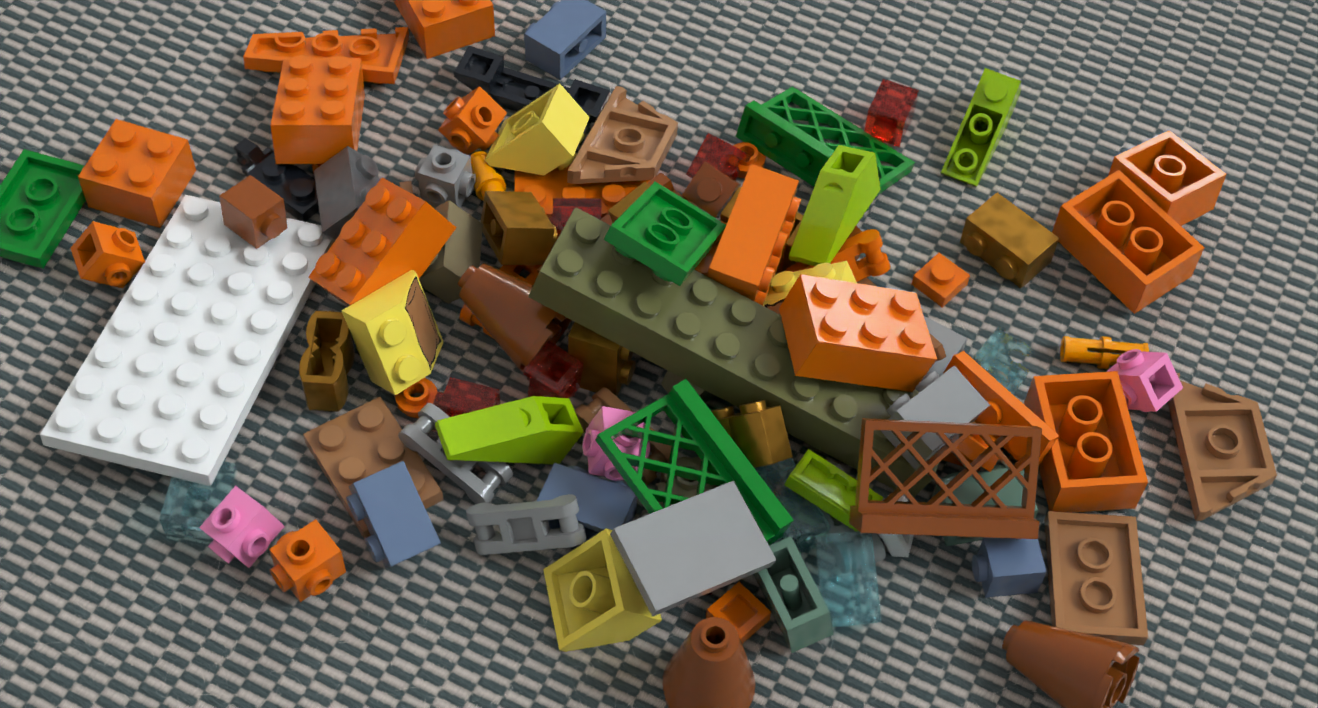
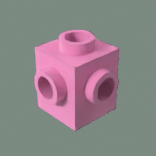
[1107,349,1183,412]
[582,406,650,481]
[199,486,285,568]

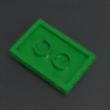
[0,149,86,269]
[603,182,726,286]

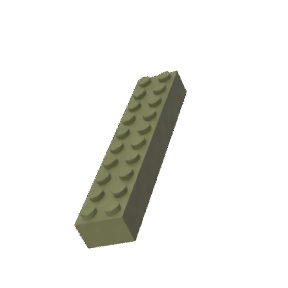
[528,207,939,497]

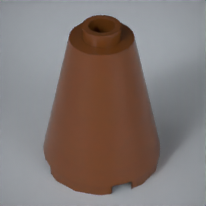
[458,263,572,375]
[662,617,755,708]
[1002,620,1140,708]

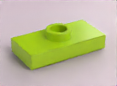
[784,449,883,534]

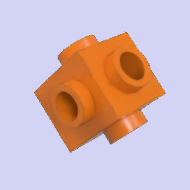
[438,86,507,155]
[70,221,145,288]
[269,519,346,602]

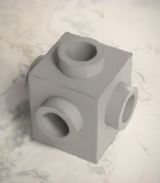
[415,144,476,208]

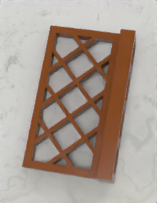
[849,418,1042,539]

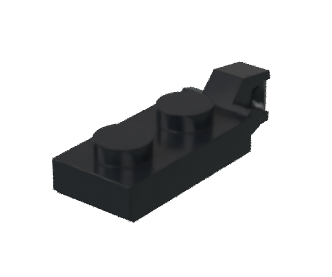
[234,138,319,222]

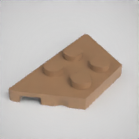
[567,86,678,184]
[1168,372,1277,521]

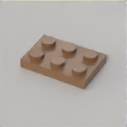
[303,396,443,540]
[1044,511,1148,645]

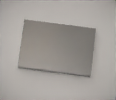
[610,481,776,617]

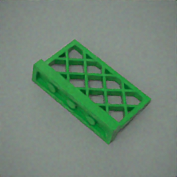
[735,86,915,211]
[595,379,794,545]

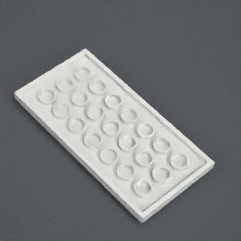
[40,195,335,486]

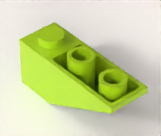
[941,68,1021,187]
[789,145,881,266]
[435,396,584,464]

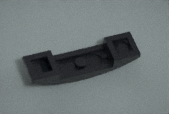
[454,46,610,124]

